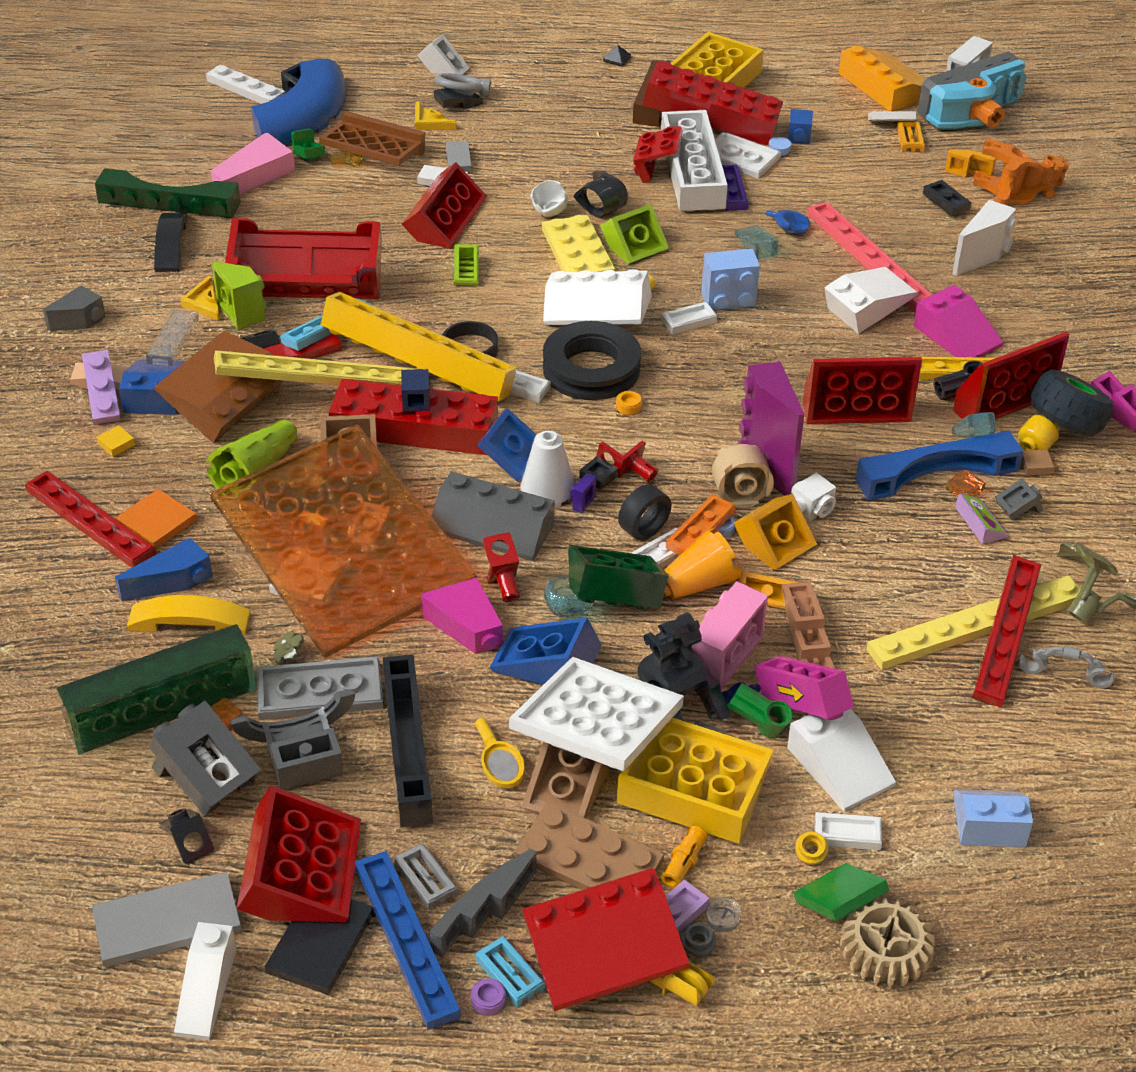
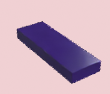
[722,164,748,211]

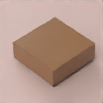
[1021,450,1055,476]

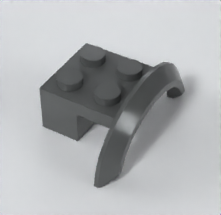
[230,690,355,790]

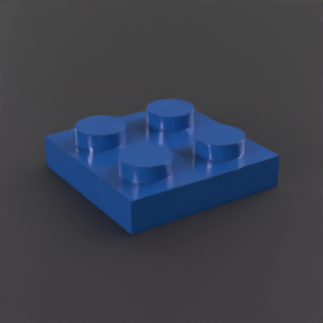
[477,408,537,482]

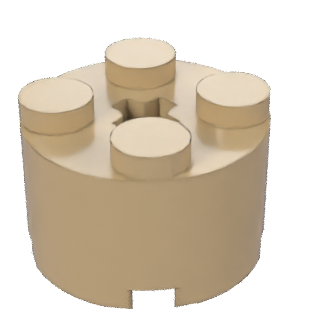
[712,444,774,509]

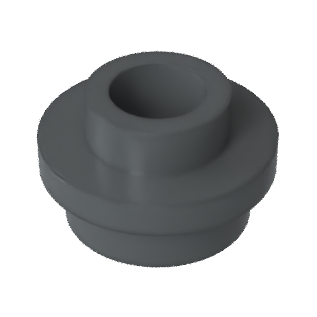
[681,923,716,957]

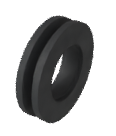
[543,321,641,400]

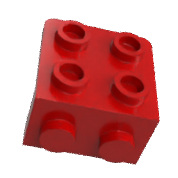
[633,126,683,183]

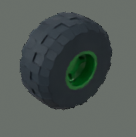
[1031,369,1114,437]

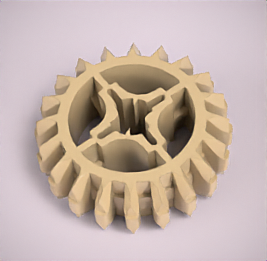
[840,897,935,988]

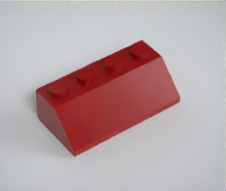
[402,162,487,249]

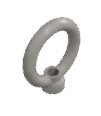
[434,73,491,96]

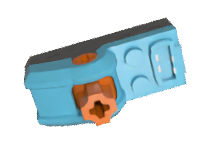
[918,51,1026,130]

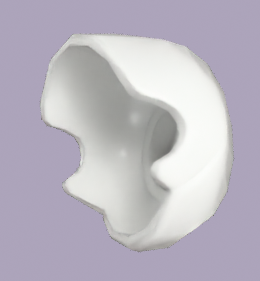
[531,180,568,217]

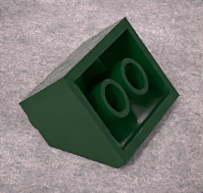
[568,545,669,610]

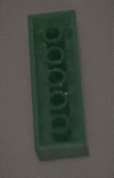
[57,624,257,755]

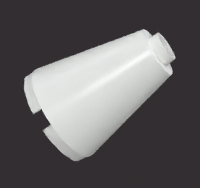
[521,431,575,508]

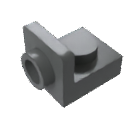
[995,479,1043,520]

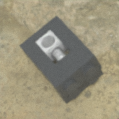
[149,701,261,817]

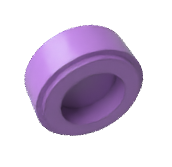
[471,978,506,1016]

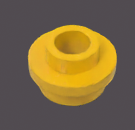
[795,832,829,865]

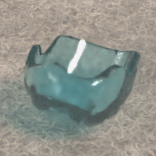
[544,576,593,619]

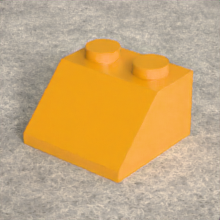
[733,494,817,570]

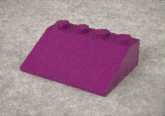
[737,361,805,496]

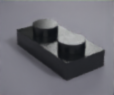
[923,180,971,217]

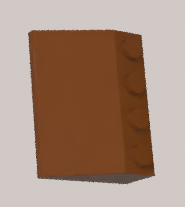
[154,331,283,443]

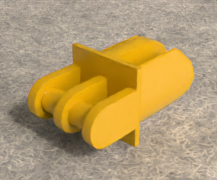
[650,951,716,1007]

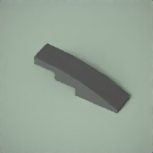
[430,849,537,958]

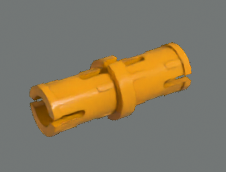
[661,826,708,889]

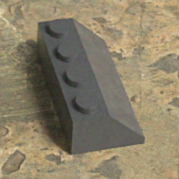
[429,471,555,561]

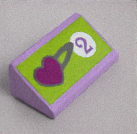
[955,494,1008,544]

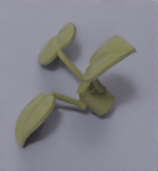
[1057,542,1136,624]

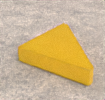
[415,101,456,130]
[180,276,220,321]

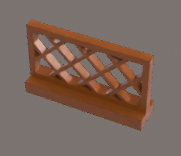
[319,111,425,166]

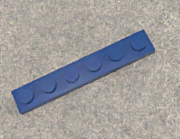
[355,851,461,1030]

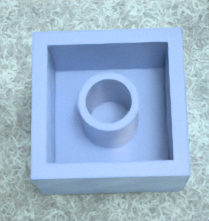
[701,249,760,311]

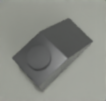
[43,286,106,331]

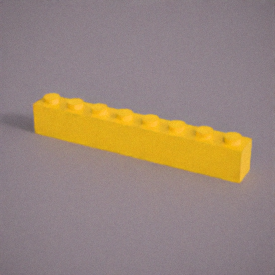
[320,292,517,402]

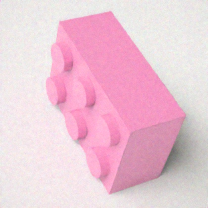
[692,581,768,690]

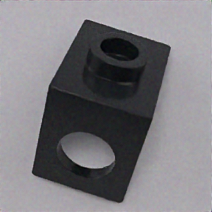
[281,61,303,93]
[159,808,214,864]

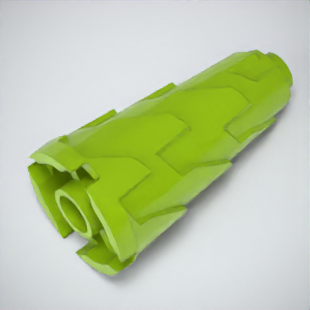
[206,420,298,500]

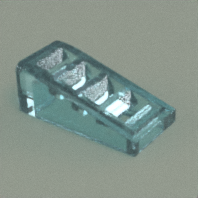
[735,225,778,259]
[952,412,996,437]

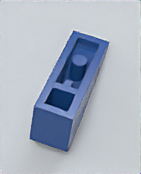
[115,538,213,601]

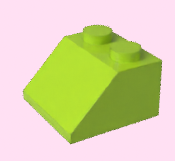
[600,204,669,264]
[212,262,267,330]

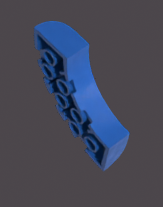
[251,59,347,147]

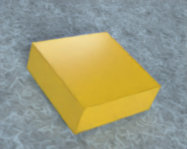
[96,425,135,457]

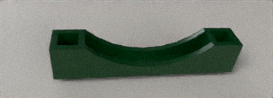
[94,168,241,218]

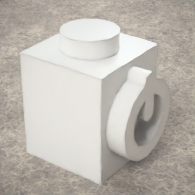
[791,472,836,522]

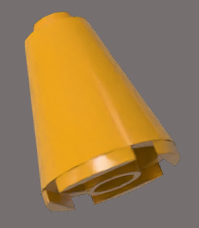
[664,528,741,600]

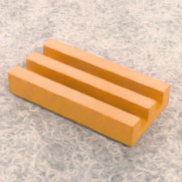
[897,121,925,152]

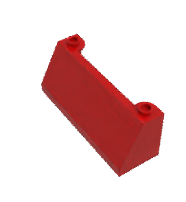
[225,218,382,300]

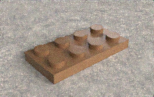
[515,801,664,890]

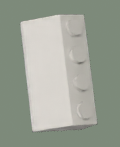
[544,269,652,325]

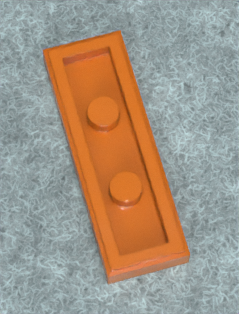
[665,494,736,555]

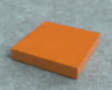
[115,489,197,550]

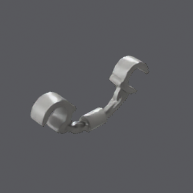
[1020,646,1114,688]

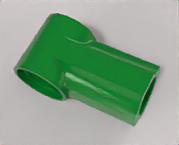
[727,683,793,738]

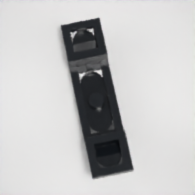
[154,212,188,272]

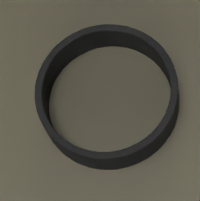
[442,321,498,358]

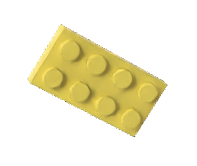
[542,215,615,272]

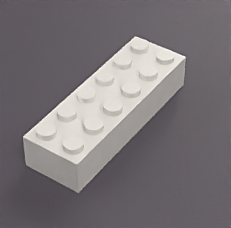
[661,110,727,212]

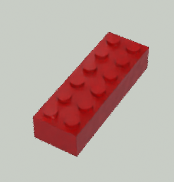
[642,61,784,146]
[328,379,498,455]

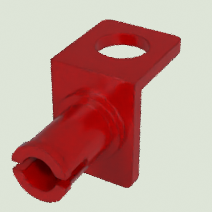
[596,440,659,483]
[482,532,521,603]

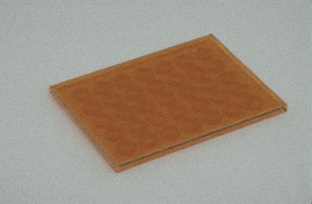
[210,424,477,658]

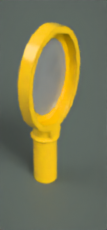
[475,718,525,788]

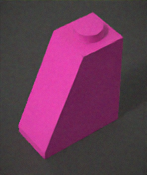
[421,578,503,654]

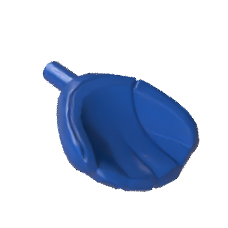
[766,210,810,234]

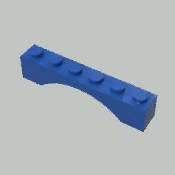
[855,430,1023,501]

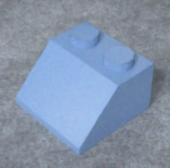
[953,789,1033,847]

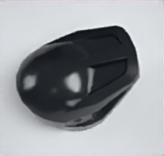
[574,171,628,217]

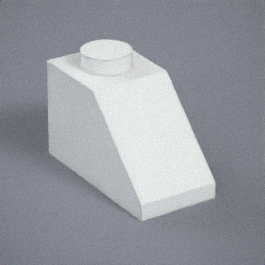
[417,34,470,75]

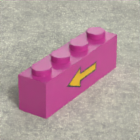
[754,656,854,720]

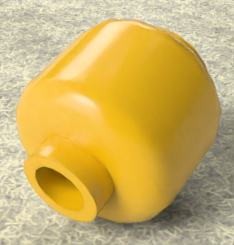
[1018,415,1059,451]

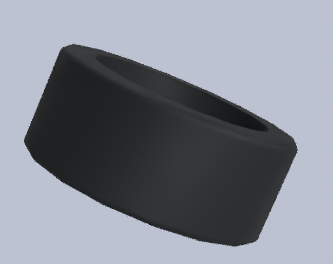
[618,484,672,540]

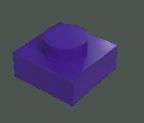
[570,473,596,513]

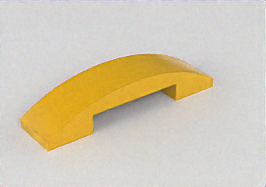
[127,595,250,635]

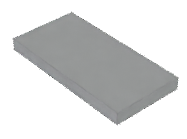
[257,656,383,720]
[92,871,242,968]

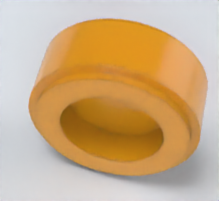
[616,391,642,415]

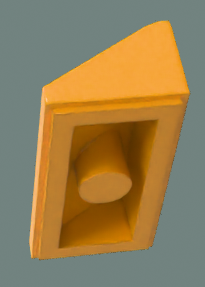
[739,570,798,610]

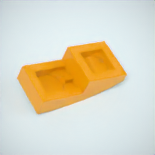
[945,149,997,177]

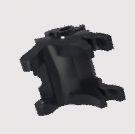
[638,612,730,721]

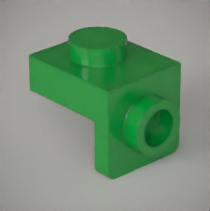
[291,128,326,161]

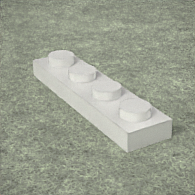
[206,65,285,104]

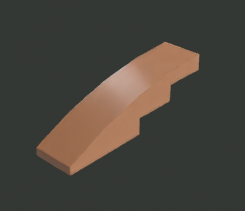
[782,581,835,669]

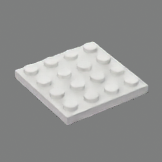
[509,657,684,771]

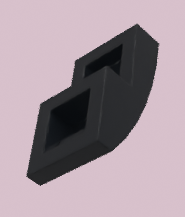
[433,88,483,110]

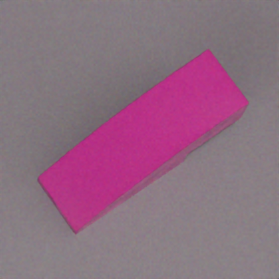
[1090,371,1136,431]

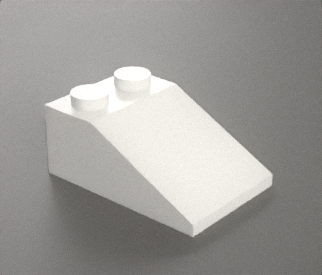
[952,200,1017,276]
[824,267,917,334]
[787,709,896,812]

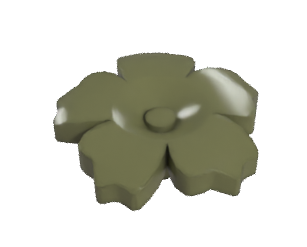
[273,631,305,664]

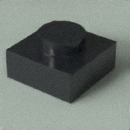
[579,456,618,490]

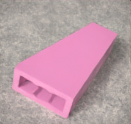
[211,133,295,194]

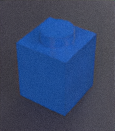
[788,109,813,144]

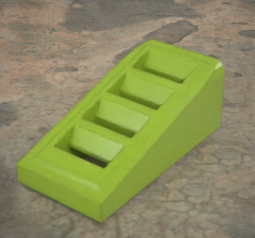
[454,244,479,286]

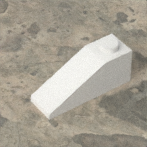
[174,922,237,1040]

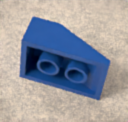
[119,359,186,415]
[490,617,602,685]

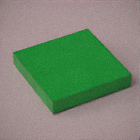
[793,863,889,921]

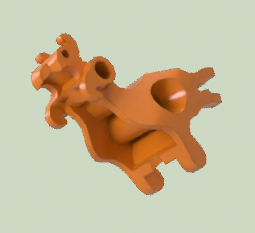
[973,138,1069,205]

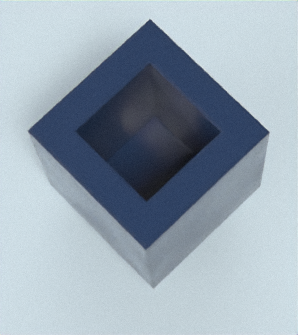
[401,369,430,412]

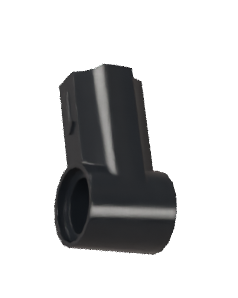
[933,361,982,399]

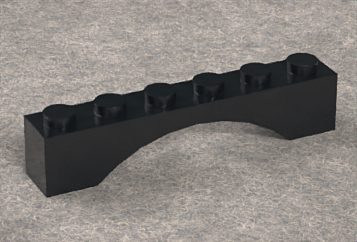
[383,654,433,828]

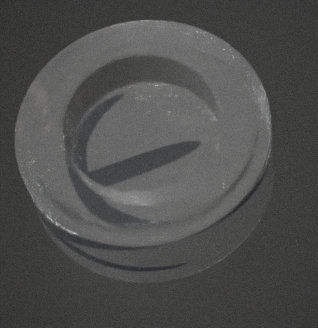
[706,897,741,932]

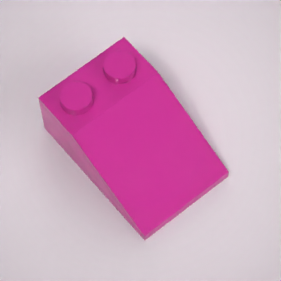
[914,285,1003,358]

